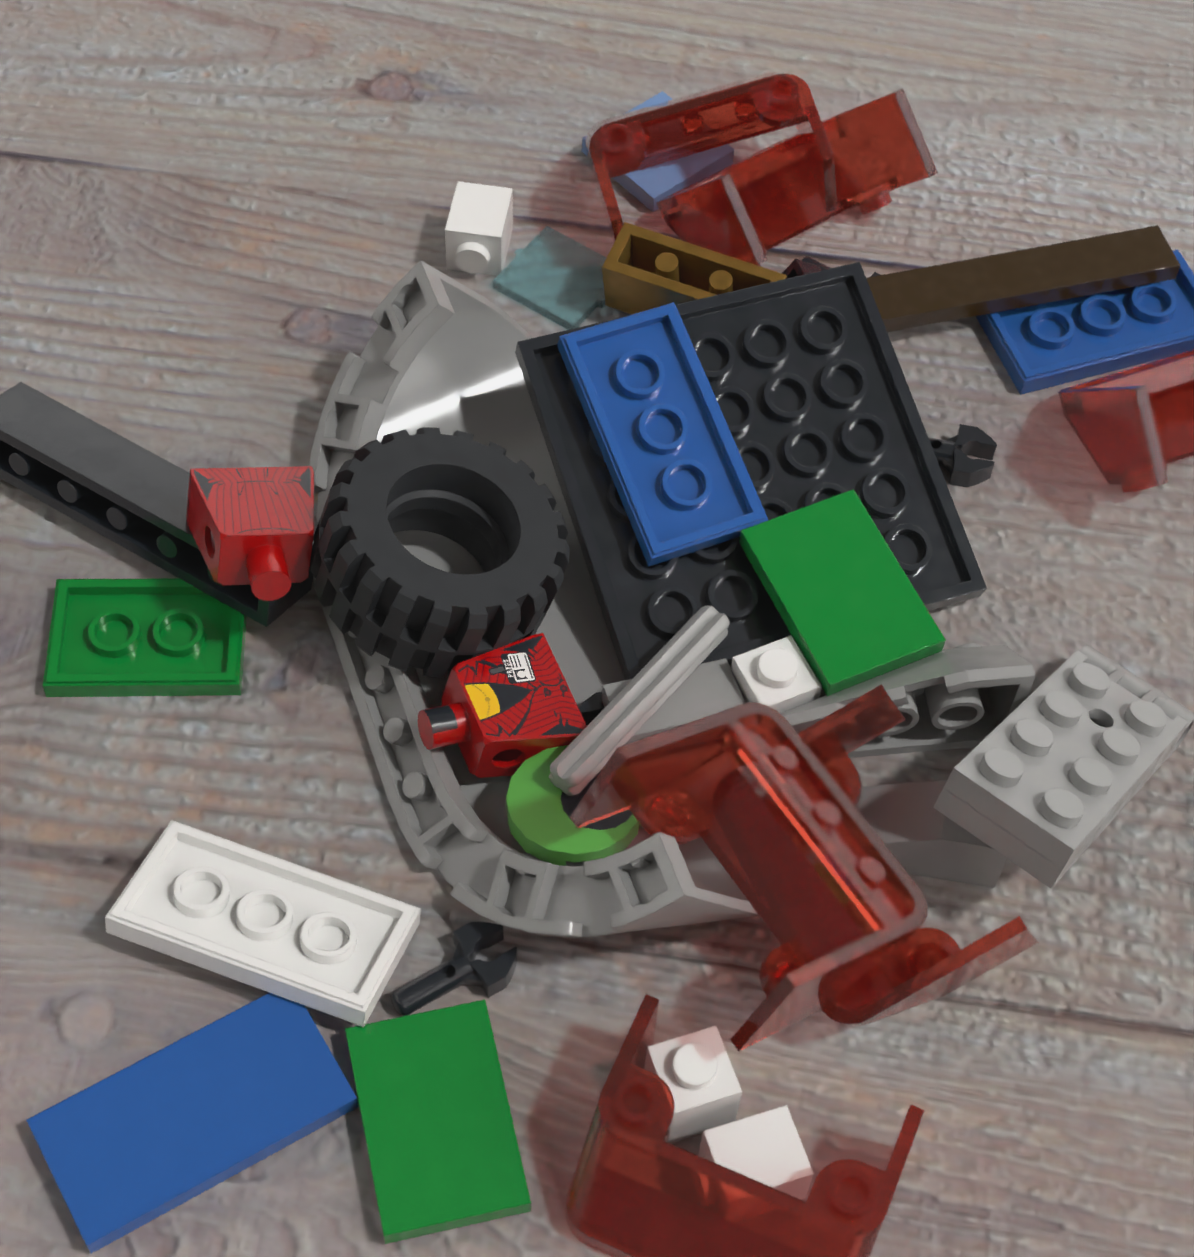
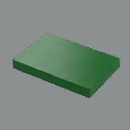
[739,489,946,696]
[43,578,247,697]
[345,999,531,1244]

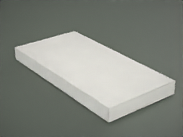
[105,820,421,1027]

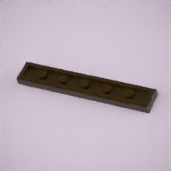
[866,225,1181,332]

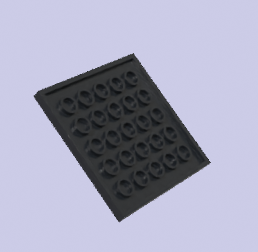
[515,262,987,680]

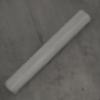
[549,605,730,796]

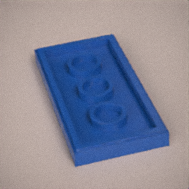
[976,249,1194,395]
[557,302,768,567]
[26,993,359,1254]

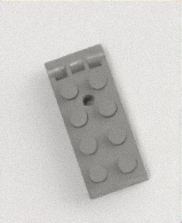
[933,644,1194,889]

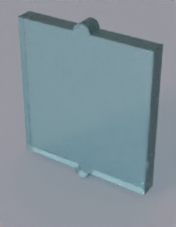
[493,226,606,330]

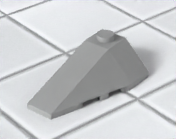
[755,643,1036,765]

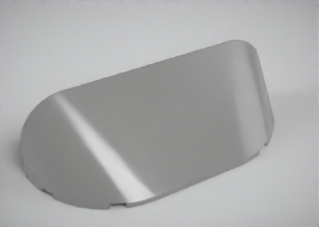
[309,260,786,938]

